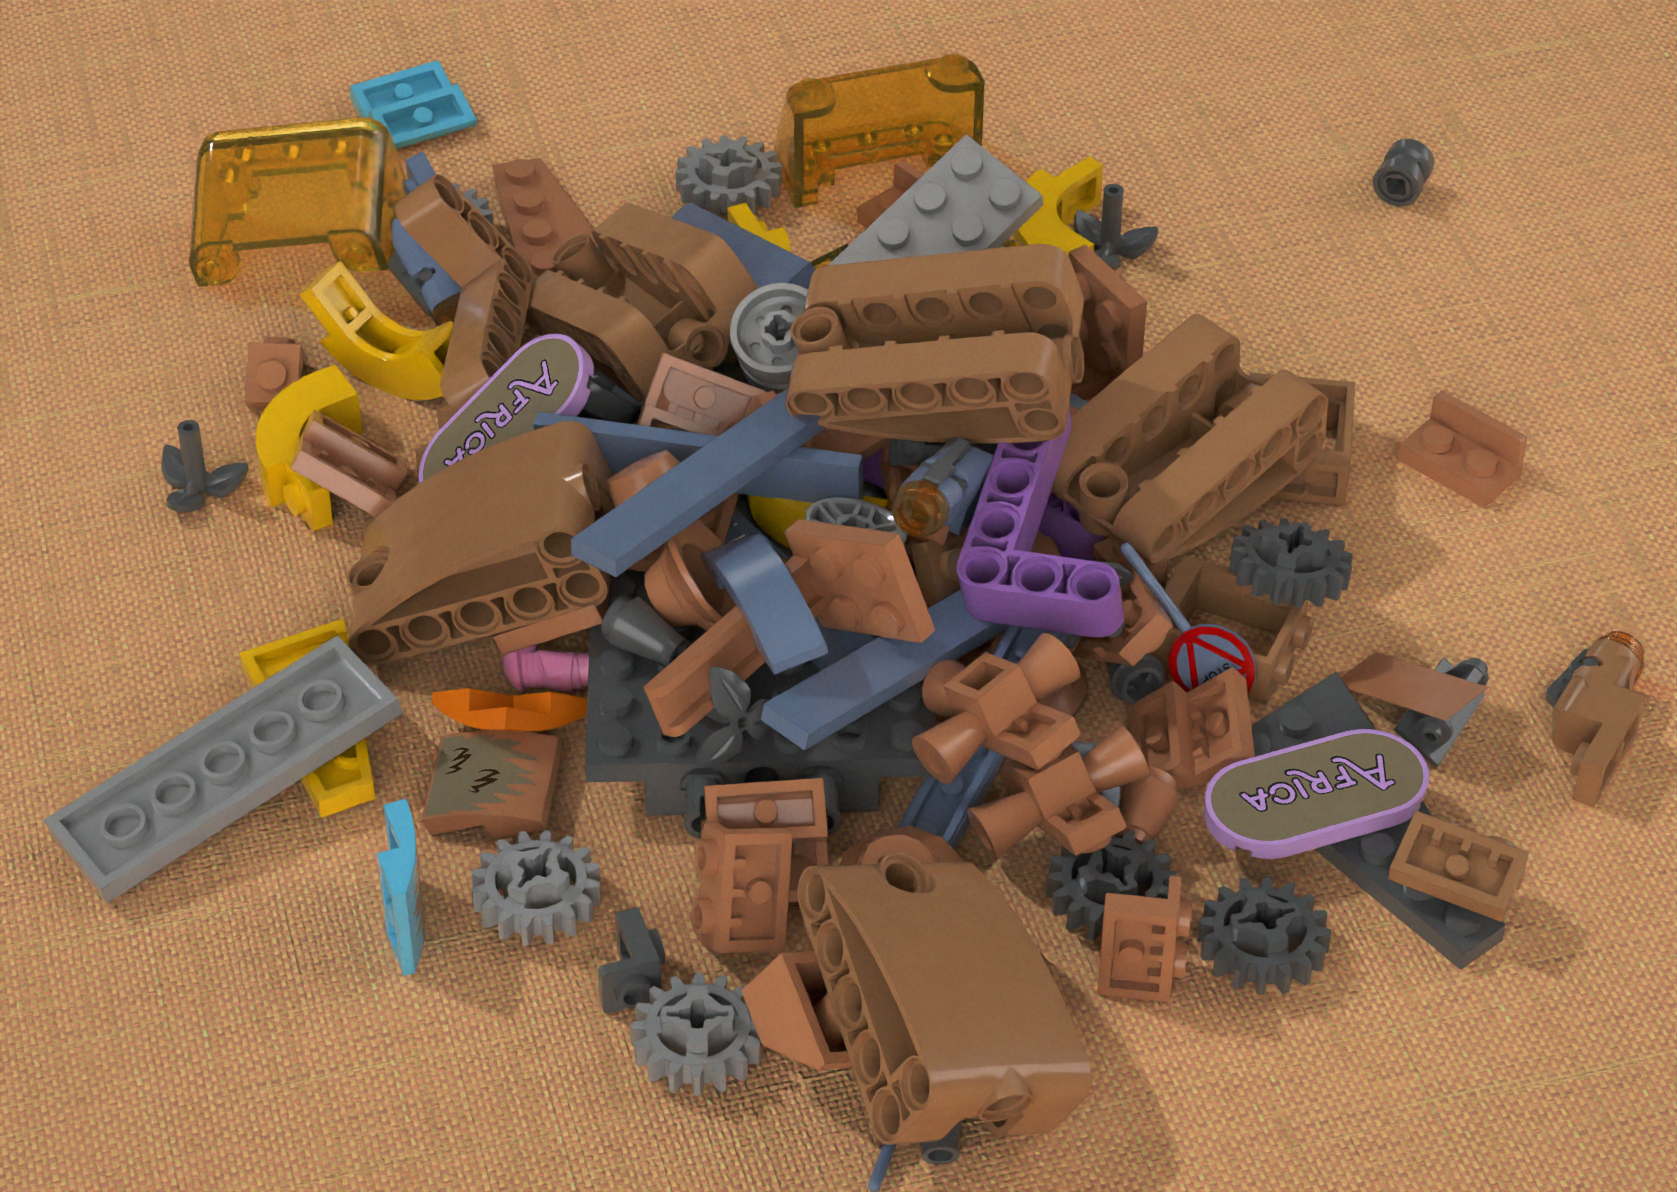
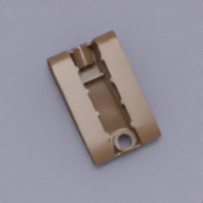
[525,203,759,403]
[785,244,1084,444]
[1051,314,1328,564]
[347,421,614,665]
[798,852,1092,1145]

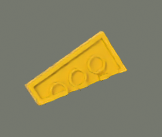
[239,618,376,818]

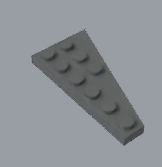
[1251,672,1505,970]

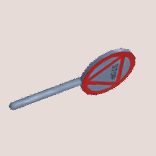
[1121,543,1257,694]

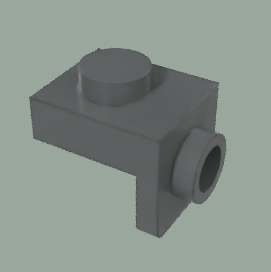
[598,907,665,1013]

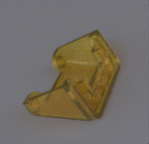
[774,54,985,208]
[189,117,406,287]

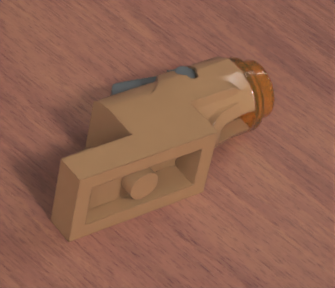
[1545,631,1646,808]

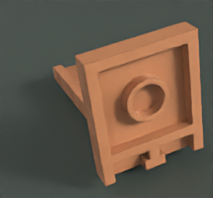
[1068,245,1147,400]
[644,519,935,737]

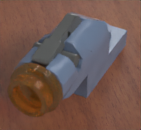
[388,152,462,326]
[892,437,994,537]

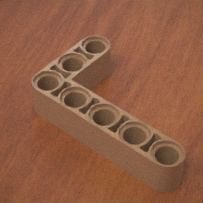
[395,174,533,412]

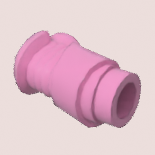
[502,645,589,693]

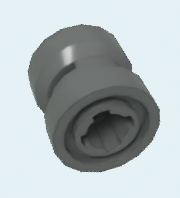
[1373,139,1435,207]

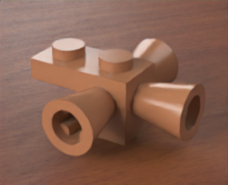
[912,633,1081,784]
[967,725,1150,861]

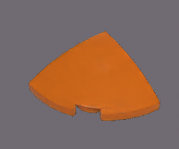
[432,688,587,732]

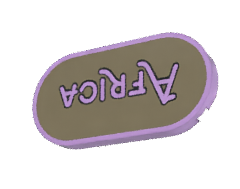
[418,334,594,483]
[1204,729,1429,859]

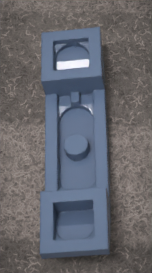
[700,533,829,675]

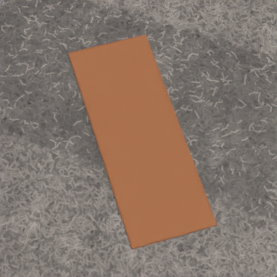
[1341,652,1489,721]

